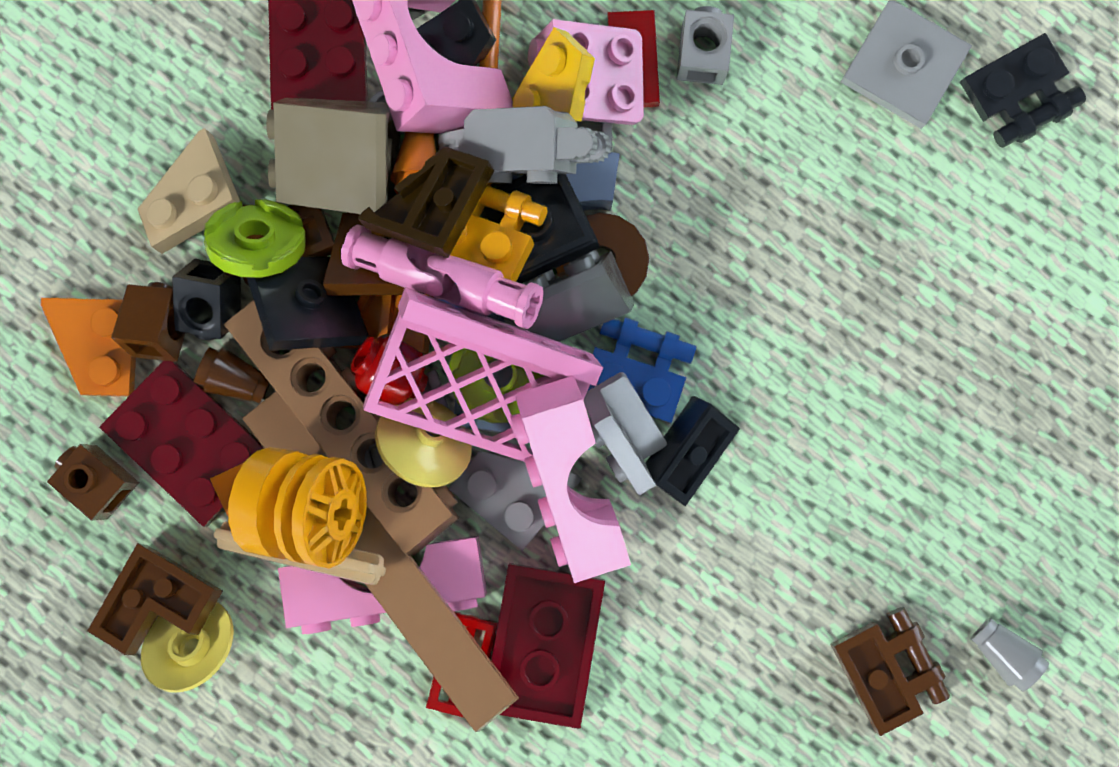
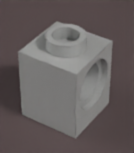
[676,6,734,85]

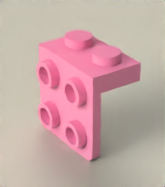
[528,19,644,125]

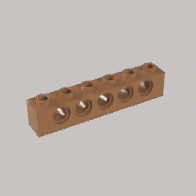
[224,300,460,556]

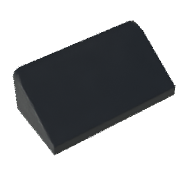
[645,396,740,507]

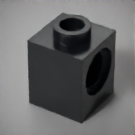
[172,259,241,340]

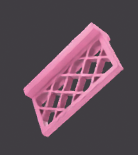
[363,288,603,462]

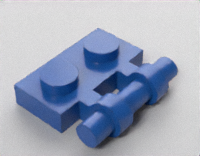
[588,317,697,424]

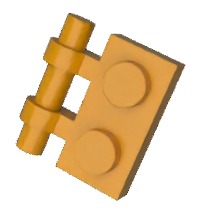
[450,183,547,282]

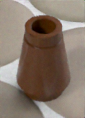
[194,347,270,404]

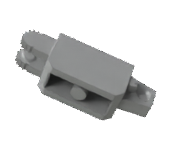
[438,106,612,185]

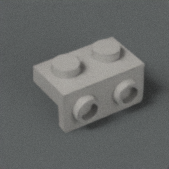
[584,372,667,495]

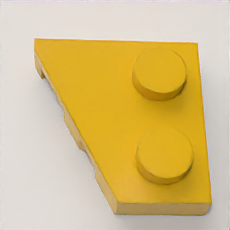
[512,27,595,122]

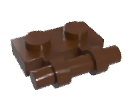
[830,607,950,736]

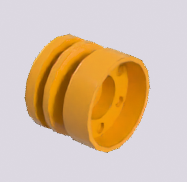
[228,447,367,569]

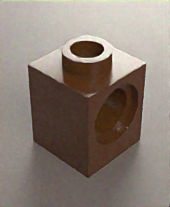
[111,282,186,362]

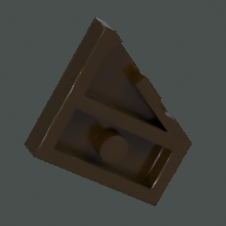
[358,146,494,258]

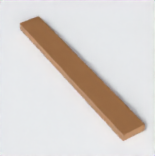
[242,391,519,732]

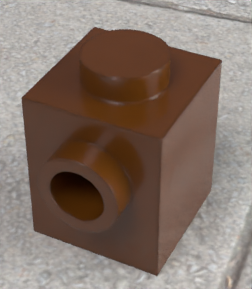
[47,444,140,521]

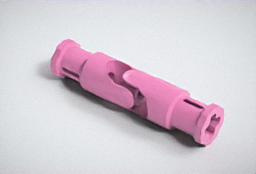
[341,225,543,329]

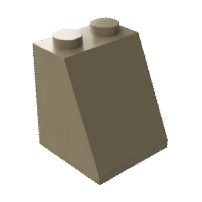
[266,98,400,214]

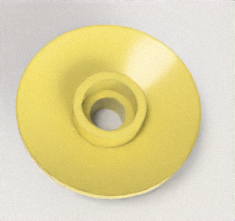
[375,398,472,488]
[141,602,234,693]

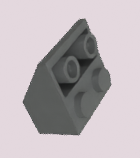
[523,250,634,342]

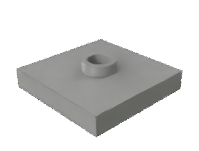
[840,0,972,129]

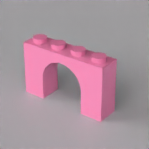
[352,0,513,134]

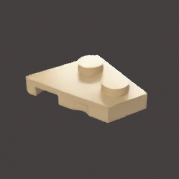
[138,128,240,254]

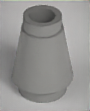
[970,618,1049,692]

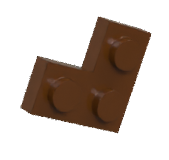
[87,543,223,656]

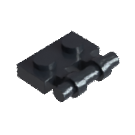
[960,33,1086,148]

